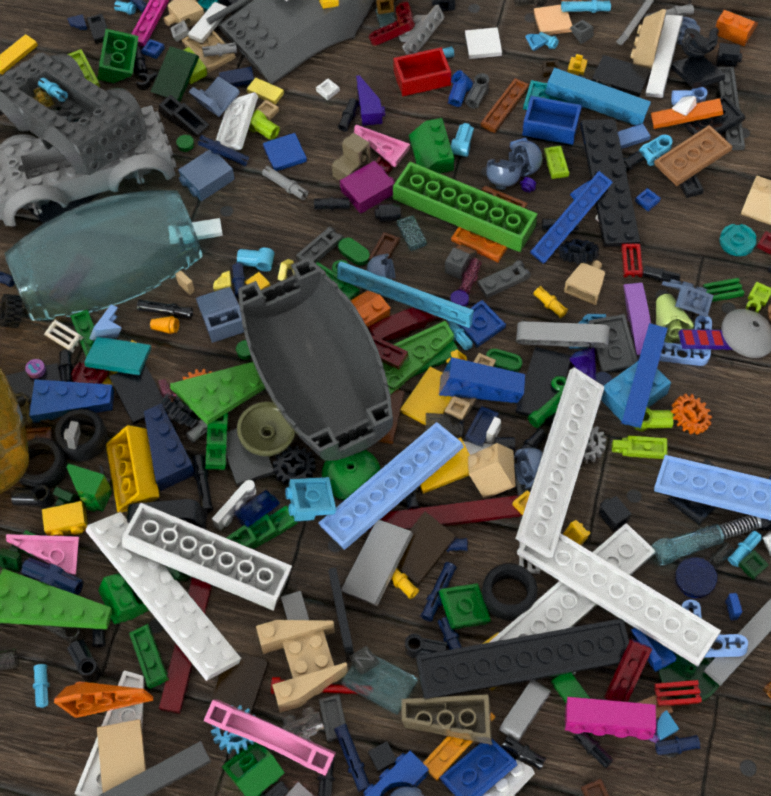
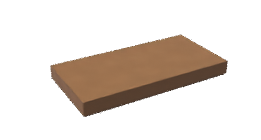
[654,125,732,186]

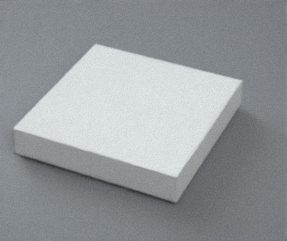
[465,27,502,59]

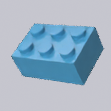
[601,361,671,425]

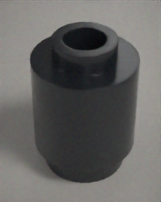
[374,203,401,222]

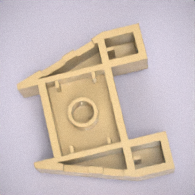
[256,620,348,713]

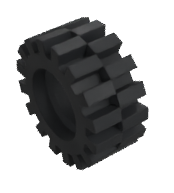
[0,294,23,328]

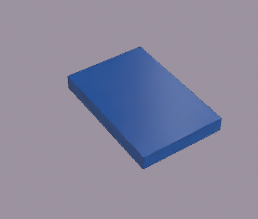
[439,739,518,796]

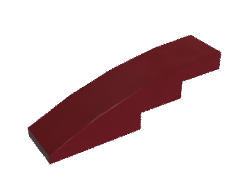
[368,307,443,341]

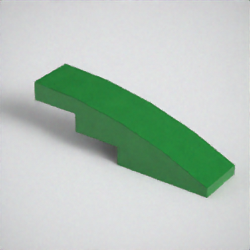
[205,412,228,470]
[226,505,298,549]

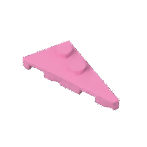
[354,125,410,167]
[6,534,79,577]

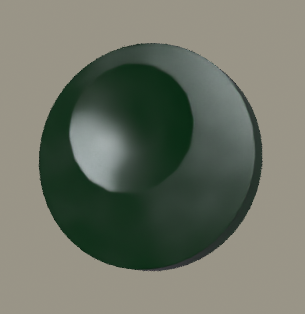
[658,651,719,702]

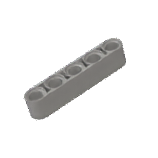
[516,322,610,348]

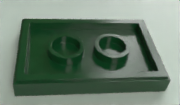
[150,46,199,102]

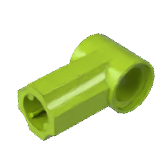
[248,110,280,140]
[634,408,673,432]

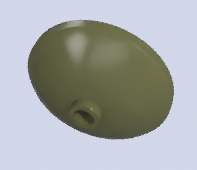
[237,402,296,456]

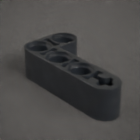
[126,499,208,529]

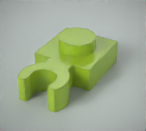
[745,282,771,313]

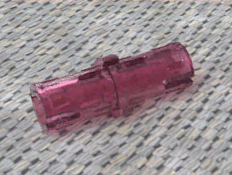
[458,258,482,294]

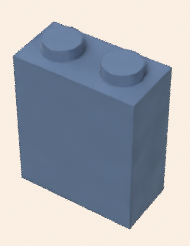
[178,150,235,201]

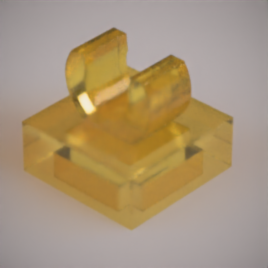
[32,87,54,107]

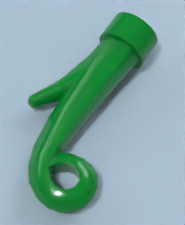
[527,376,567,428]

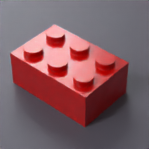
[393,47,451,97]

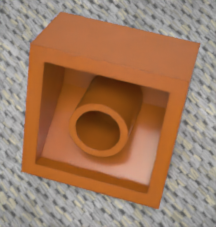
[716,10,758,46]
[351,290,391,328]

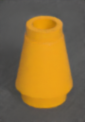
[150,316,179,334]

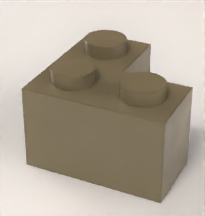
[332,132,371,181]

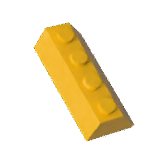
[106,425,159,513]

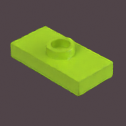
[544,146,569,179]

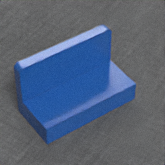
[631,628,676,672]

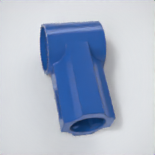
[448,70,473,107]

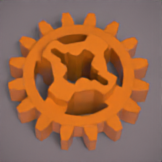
[671,394,712,435]

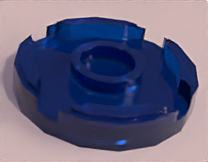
[675,557,717,598]

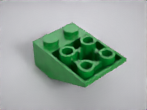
[98,573,150,624]

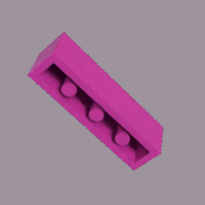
[565,697,656,740]

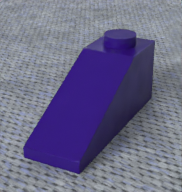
[356,75,385,126]

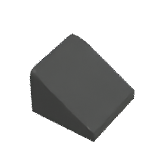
[570,20,594,43]

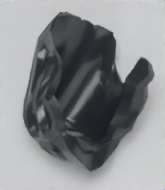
[682,27,719,58]

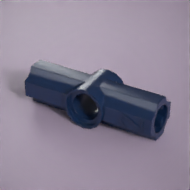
[21,558,84,595]

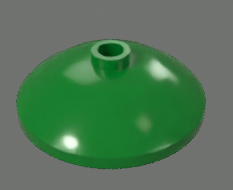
[322,450,380,500]

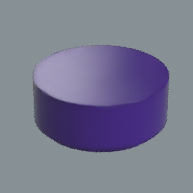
[450,290,469,307]

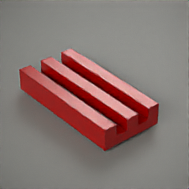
[621,244,643,277]
[654,680,702,707]

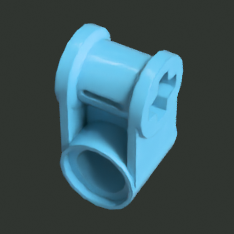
[639,135,672,166]

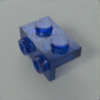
[234,490,280,528]

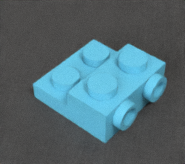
[285,477,336,521]

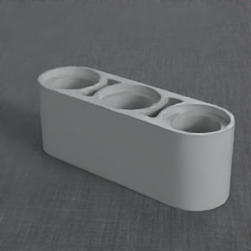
[499,680,551,742]

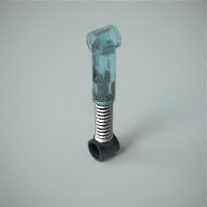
[651,515,771,565]

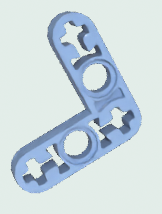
[659,315,712,366]
[682,599,748,658]

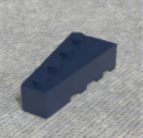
[144,404,195,491]

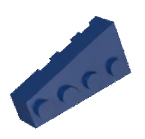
[439,357,525,403]
[29,379,115,423]

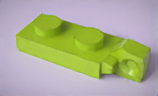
[612,436,668,459]

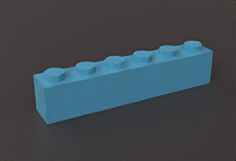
[545,68,651,126]

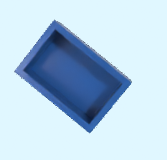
[522,96,582,145]

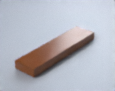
[480,78,530,133]

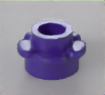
[520,177,537,193]

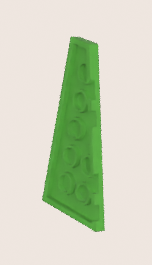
[382,321,454,395]
[170,362,265,425]
[0,569,112,629]

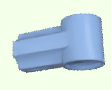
[671,87,707,106]

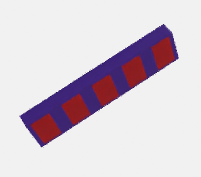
[678,329,733,350]

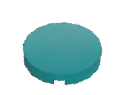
[719,224,756,257]

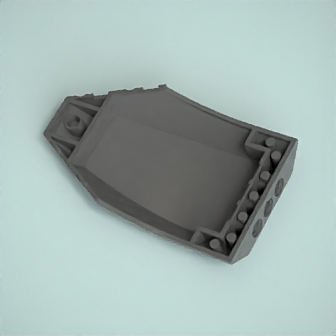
[217,0,374,85]

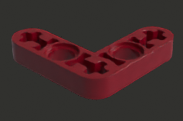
[369,2,415,46]

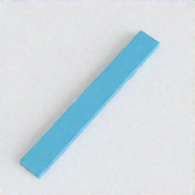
[337,261,474,328]

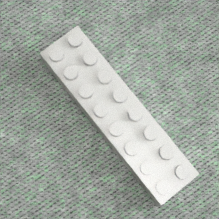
[122,503,292,611]

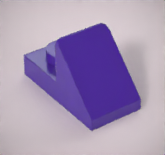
[570,348,596,381]

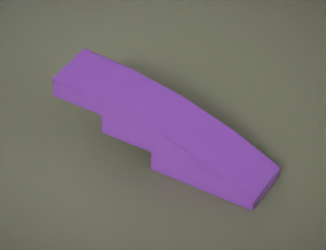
[623,283,651,356]

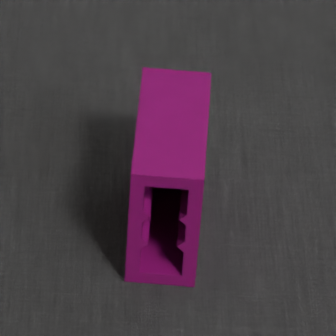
[340,161,395,214]

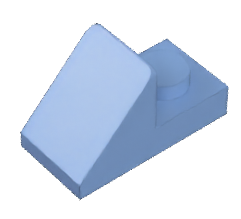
[89,304,121,340]

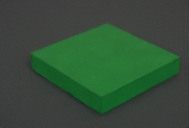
[439,583,491,630]

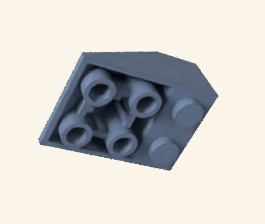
[196,287,244,343]

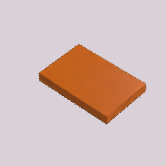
[451,227,508,262]

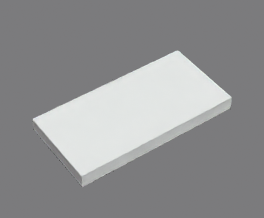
[216,92,258,151]

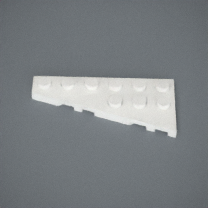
[74,670,145,796]

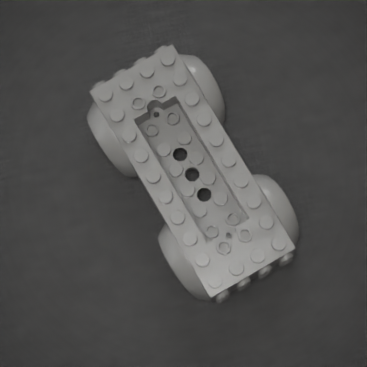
[0,105,177,226]

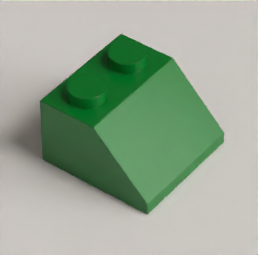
[67,464,113,512]
[221,742,284,796]

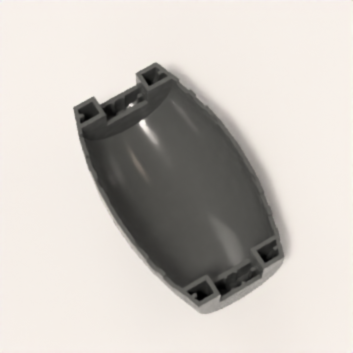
[238,257,393,461]

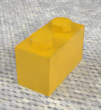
[42,501,88,536]

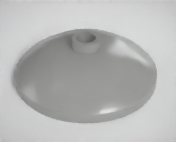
[721,309,771,358]

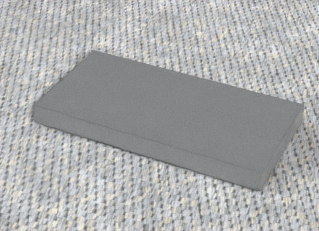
[341,520,413,606]

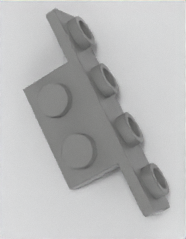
[399,5,445,55]

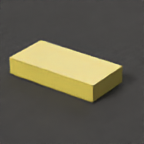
[247,78,284,105]

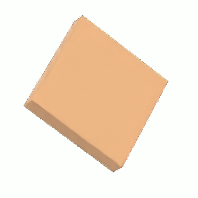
[533,5,572,35]

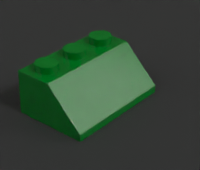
[97,29,139,83]
[409,118,454,174]

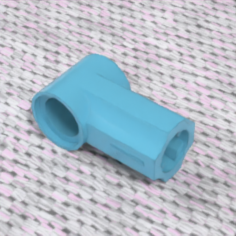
[451,123,474,157]
[237,248,275,272]

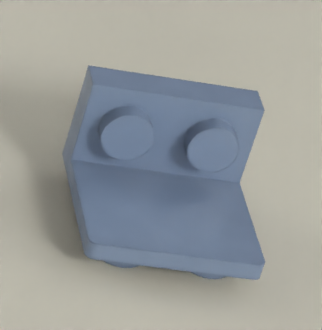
[189,77,240,117]
[662,279,714,317]

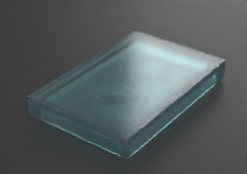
[342,649,418,715]

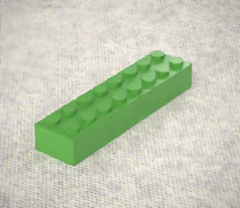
[393,162,537,252]

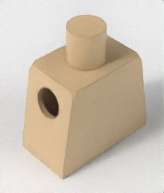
[163,0,204,27]
[564,260,605,305]

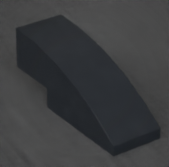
[158,95,209,137]

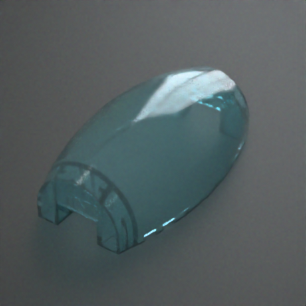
[4,190,203,321]

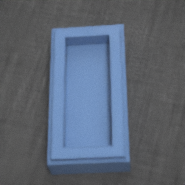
[618,124,650,149]

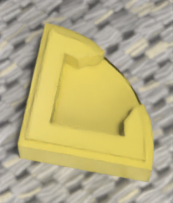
[277,259,294,281]
[213,271,232,292]

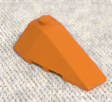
[54,682,153,718]

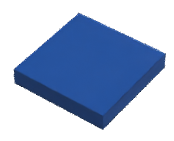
[263,133,307,171]
[456,300,506,347]

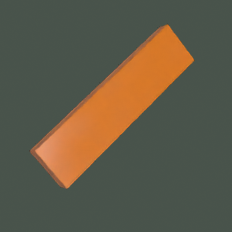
[651,98,723,129]

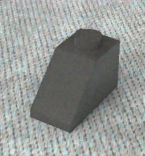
[445,245,477,280]

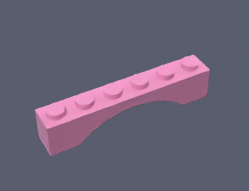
[204,699,336,776]

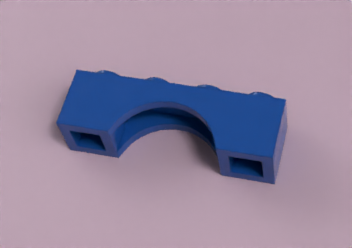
[363,751,429,796]

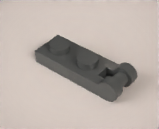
[296,227,344,263]
[477,260,531,299]

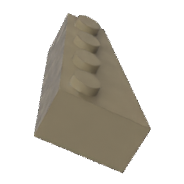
[401,694,492,745]

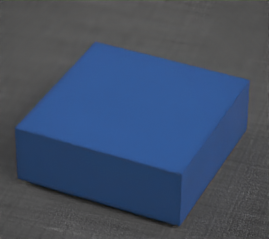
[142,39,165,59]
[635,188,661,211]
[725,593,742,621]

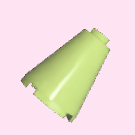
[656,294,694,344]

